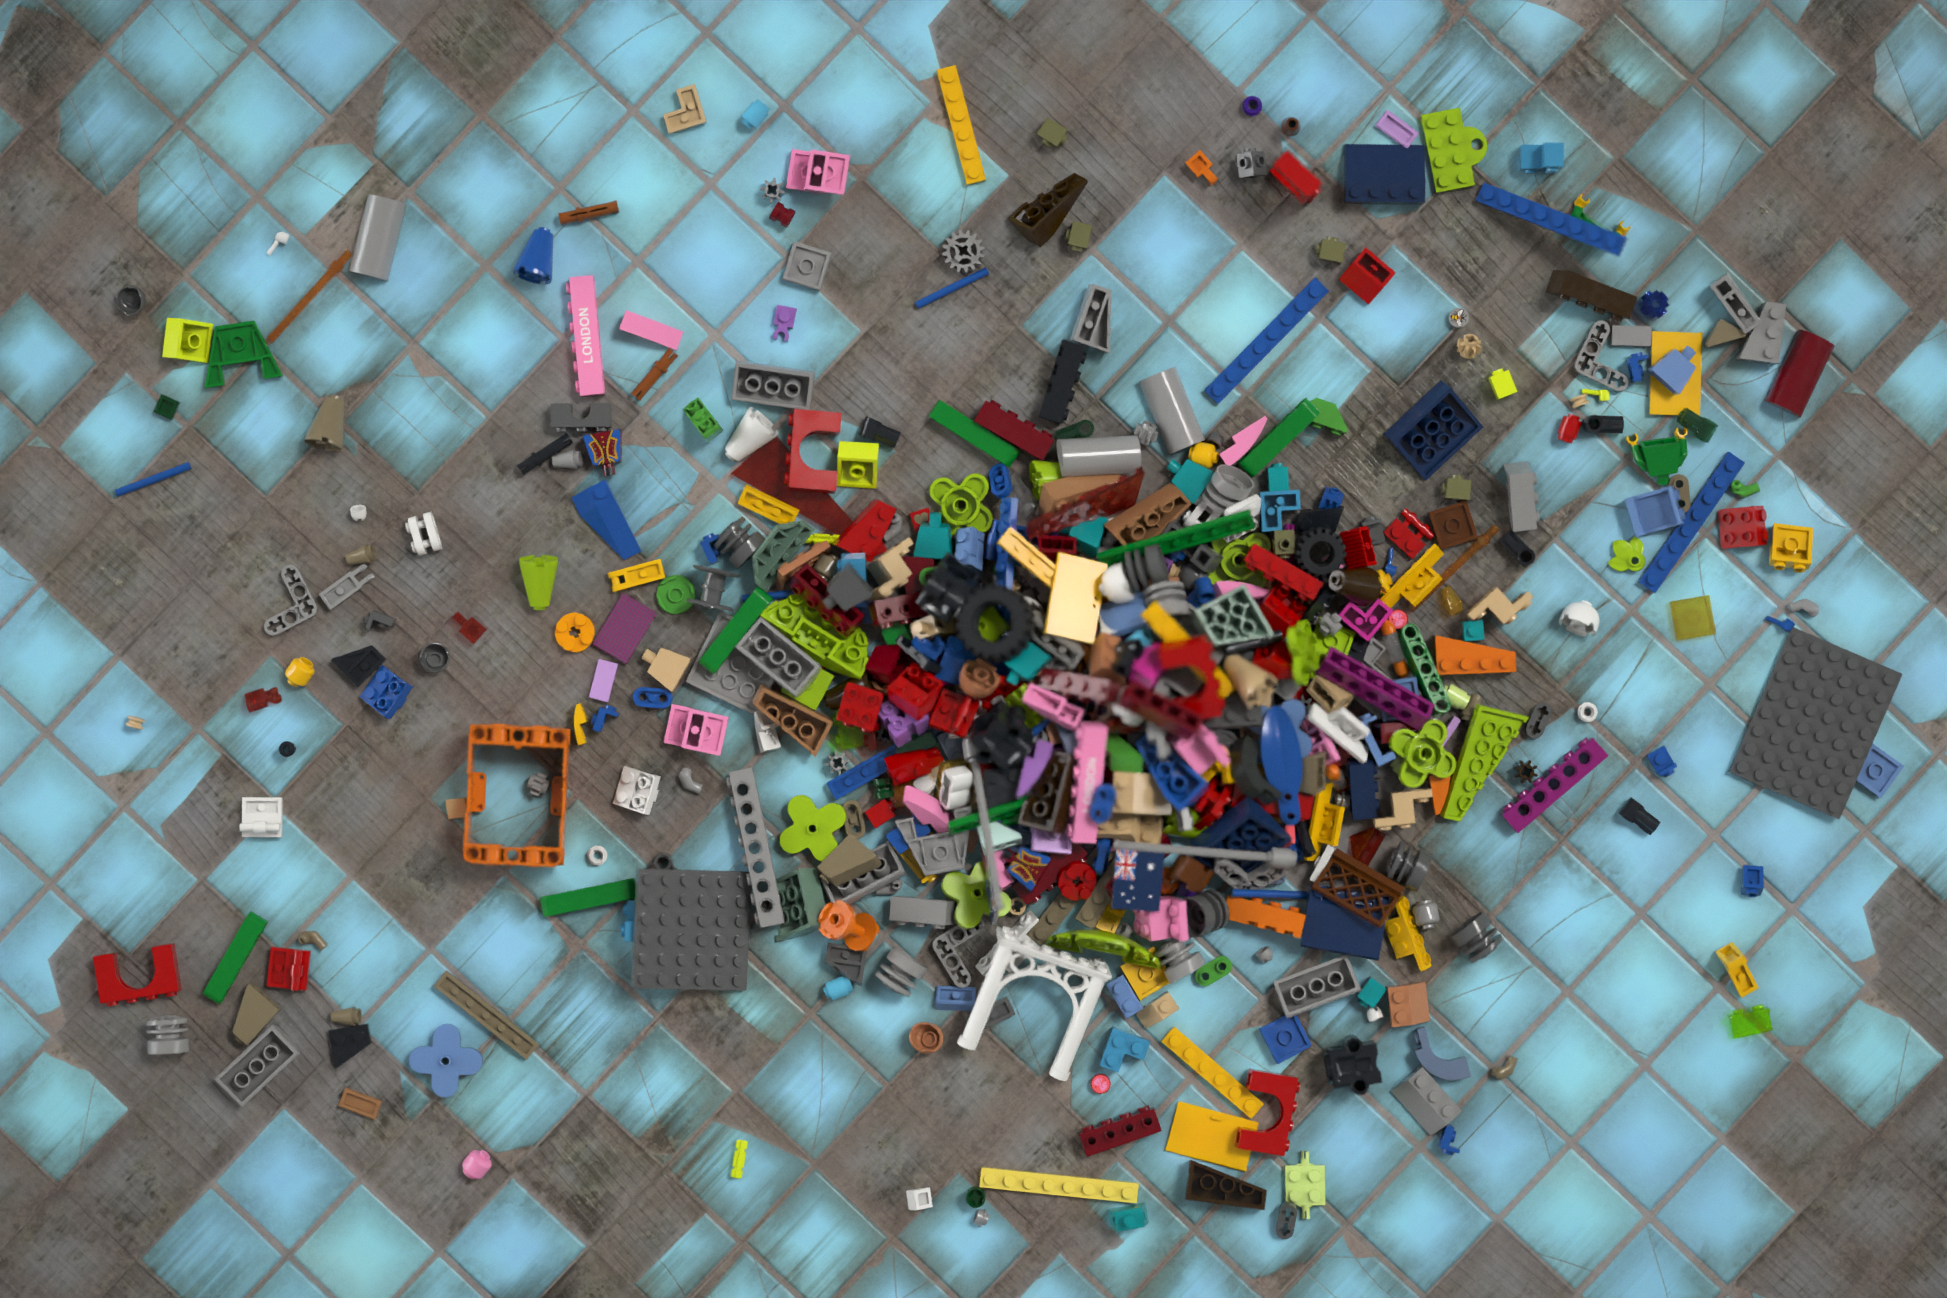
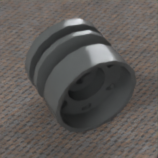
[714,516,765,569]
[1125,544,1169,593]
[1385,841,1432,892]
[1182,889,1229,938]
[1450,911,1504,963]

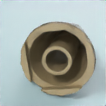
[304,395,344,452]

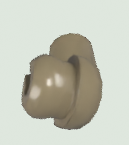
[298,931,328,951]
[1492,1055,1518,1080]

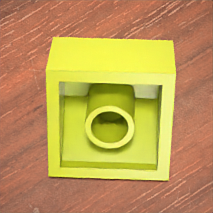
[162,318,213,363]
[837,441,879,489]

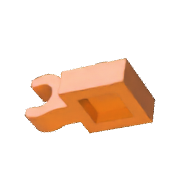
[1185,150,1218,186]

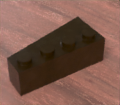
[1546,270,1637,322]
[1185,1160,1267,1210]

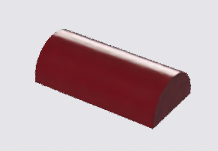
[1764,329,1835,418]

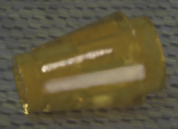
[1440,585,1464,616]

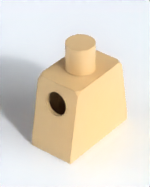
[910,615,957,642]
[642,648,692,692]
[1306,675,1355,713]

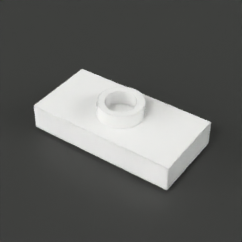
[1309,845,1336,882]

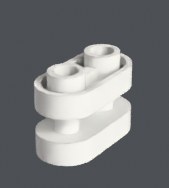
[1182,495,1221,528]
[405,512,442,556]

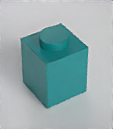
[1267,463,1289,492]
[1461,620,1485,641]
[1356,976,1387,1008]

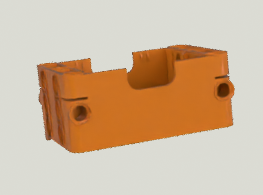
[463,723,570,867]

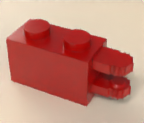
[884,745,944,786]

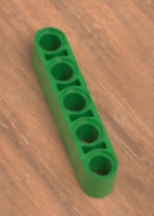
[1237,398,1320,478]
[929,400,1021,468]
[698,586,773,675]
[1397,623,1451,718]
[539,878,636,917]
[202,911,268,1005]

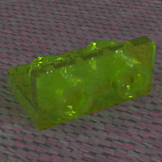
[832,710,865,749]
[1728,1004,1773,1039]

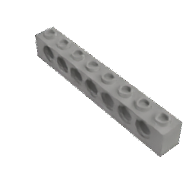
[726,767,785,928]

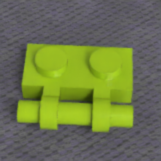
[1004,684,1046,728]

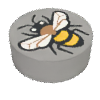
[1448,308,1469,328]

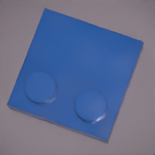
[1259,1015,1312,1064]

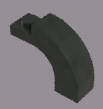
[1230,734,1281,805]

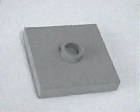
[783,241,832,291]

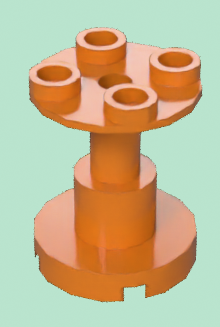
[818,900,880,952]

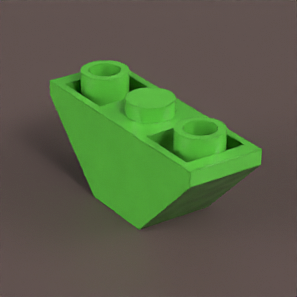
[683,397,724,443]
[1310,398,1348,436]
[1104,734,1143,773]

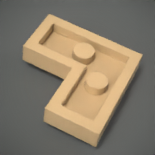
[663,84,707,134]

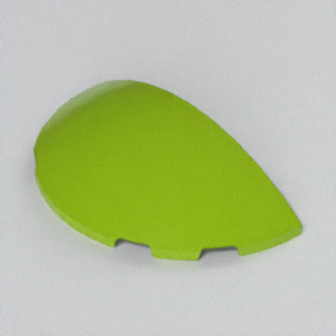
[759,594,868,679]
[1045,929,1162,969]

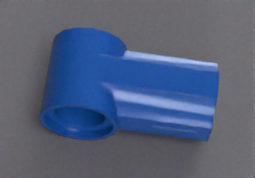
[1185,577,1215,609]

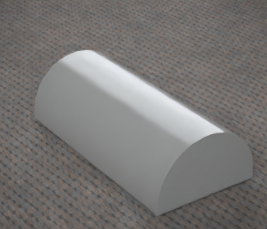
[349,194,407,281]
[731,361,815,410]
[1139,367,1205,455]
[1056,435,1141,477]
[735,617,822,697]
[820,841,907,904]
[1273,955,1361,1019]
[214,1024,300,1107]

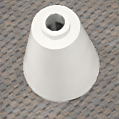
[725,407,779,461]

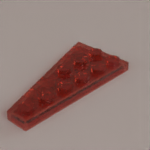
[731,437,853,535]
[1025,467,1145,539]

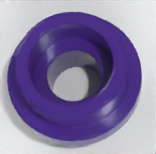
[1242,96,1262,116]

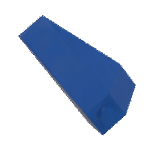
[572,480,642,560]
[935,636,1012,685]
[1136,733,1208,811]

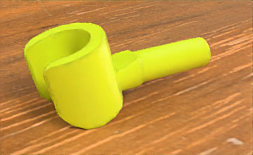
[1582,389,1610,401]

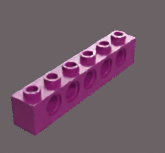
[1315,647,1435,730]
[1500,737,1608,833]

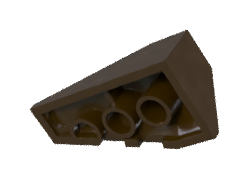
[1007,173,1088,247]
[1018,750,1074,835]

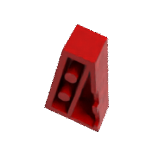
[831,499,897,562]

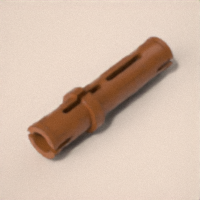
[558,200,619,225]
[631,348,678,401]

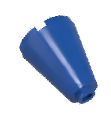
[513,227,553,284]

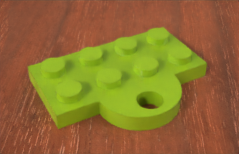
[1420,107,1487,193]

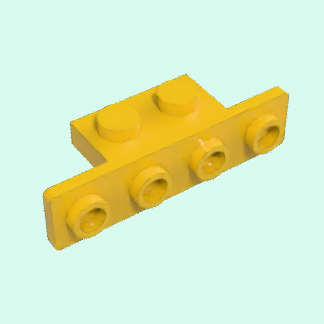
[1380,544,1444,608]
[1304,783,1345,861]
[1385,894,1432,972]

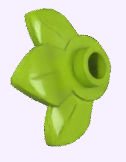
[1608,536,1645,572]

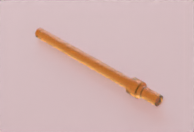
[268,250,353,342]
[1408,524,1500,612]

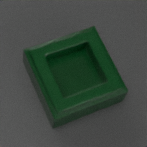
[154,394,180,420]

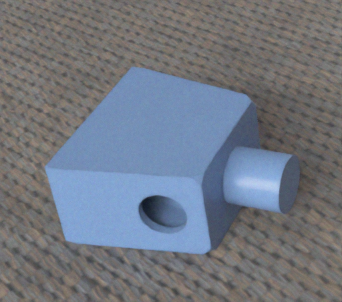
[1647,346,1696,395]

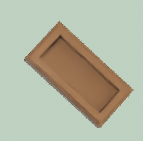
[338,1087,383,1120]

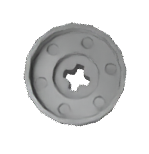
[1202,464,1254,515]
[1143,581,1191,625]
[1153,936,1206,983]
[875,946,928,997]
[146,1015,190,1054]

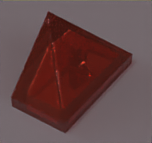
[1350,827,1386,866]

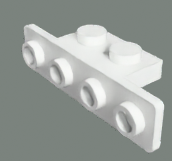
[1308,703,1370,763]
[975,910,1039,976]

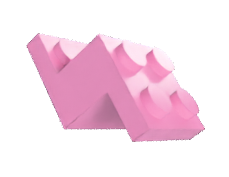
[786,149,850,195]
[664,704,729,756]
[1301,705,1340,767]
[1164,724,1231,775]
[1133,895,1188,941]

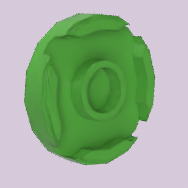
[656,575,696,614]

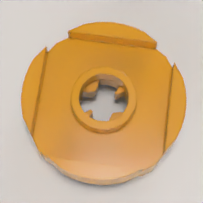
[555,613,595,652]

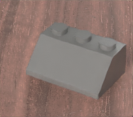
[1391,1065,1462,1136]

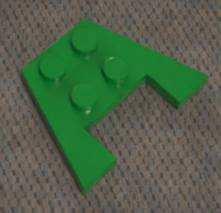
[205,320,283,389]

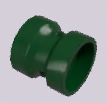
[873,777,895,799]
[966,1186,985,1208]

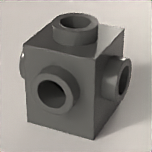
[1236,148,1267,178]

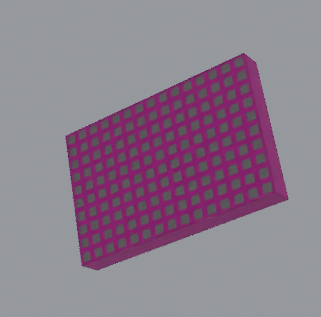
[592,593,657,664]

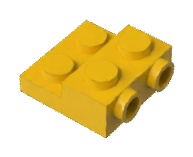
[1769,523,1813,573]

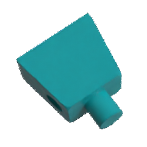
[1166,459,1214,505]
[913,512,954,559]
[1058,514,1108,559]
[1005,642,1053,686]
[1108,1202,1149,1232]

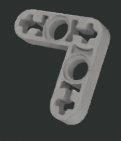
[1574,320,1629,392]
[264,565,318,636]
[1213,857,1287,890]
[933,918,984,988]

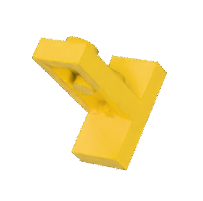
[1715,942,1759,998]

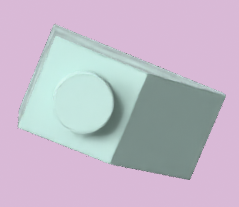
[977,822,1022,855]

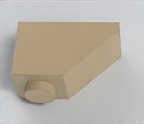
[1135,991,1179,1029]

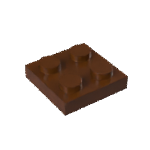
[1428,500,1478,550]

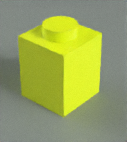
[1488,368,1517,400]

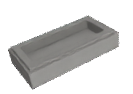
[1611,325,1652,347]

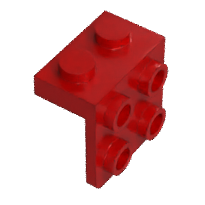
[1718,505,1768,549]
[836,682,884,733]

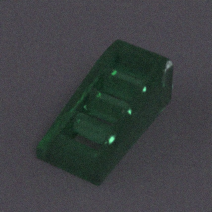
[895,728,938,754]

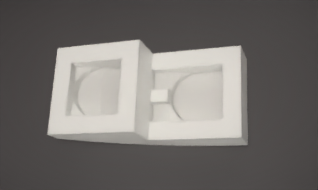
[754,710,781,753]

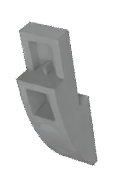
[1147,679,1171,763]

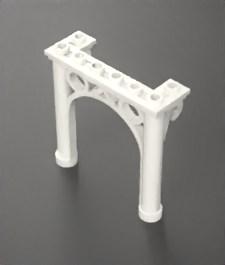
[957,926,1112,1081]

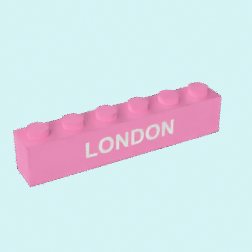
[566,275,605,397]
[1066,722,1108,843]

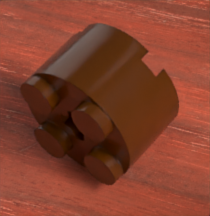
[1168,854,1215,894]

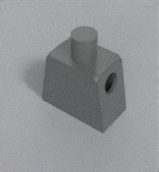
[823,562,873,611]

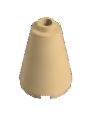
[1224,654,1278,708]

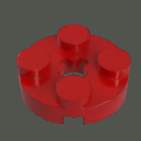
[1056,861,1097,901]

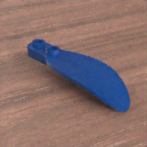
[1261,706,1303,825]

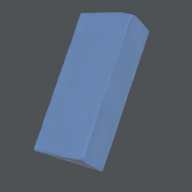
[936,986,976,1011]

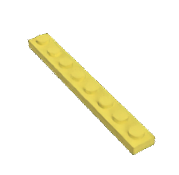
[979,1167,1139,1203]

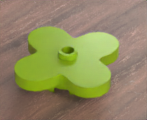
[930,473,994,536]
[1208,532,1271,587]
[1287,619,1320,686]
[1389,719,1456,788]
[780,795,847,862]
[941,861,1011,929]

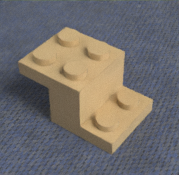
[866,537,914,603]
[1464,587,1533,624]
[1372,788,1433,830]
[1097,810,1165,844]

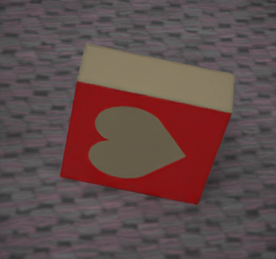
[910,508,930,532]

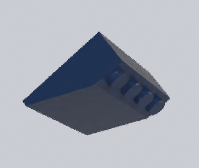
[1344,144,1425,205]
[1383,381,1483,481]
[1191,797,1292,877]
[1300,883,1389,960]

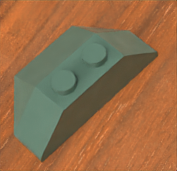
[752,520,815,592]

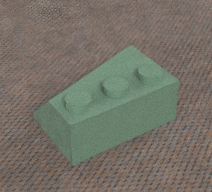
[1190,584,1275,646]
[775,867,825,942]

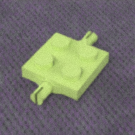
[1285,1151,1326,1219]

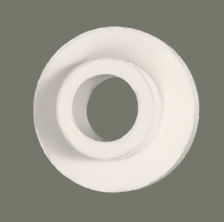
[1577,702,1598,722]
[587,846,607,865]

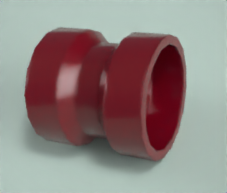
[769,201,796,228]

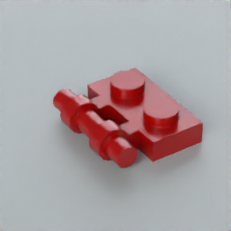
[1383,508,1435,559]

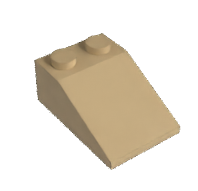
[1112,772,1172,815]

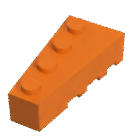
[1433,635,1516,675]
[1225,894,1306,938]

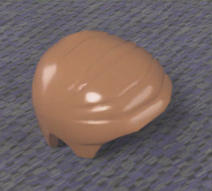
[909,1022,943,1054]

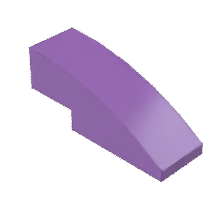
[1016,740,1053,800]

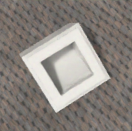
[906,1187,933,1211]

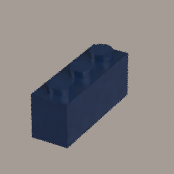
[1347,756,1380,820]

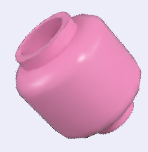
[462,1150,492,1180]

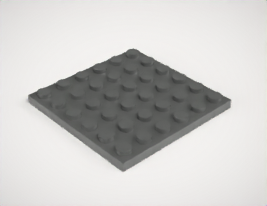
[631,868,751,990]

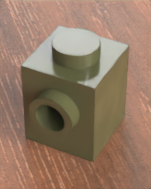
[1037,117,1069,149]
[1065,221,1093,252]
[1315,236,1346,264]
[1441,475,1472,501]
[1271,530,1295,559]

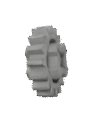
[942,230,985,273]

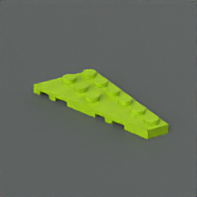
[1440,704,1529,822]

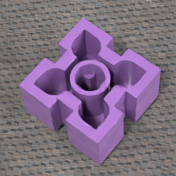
[878,700,932,748]

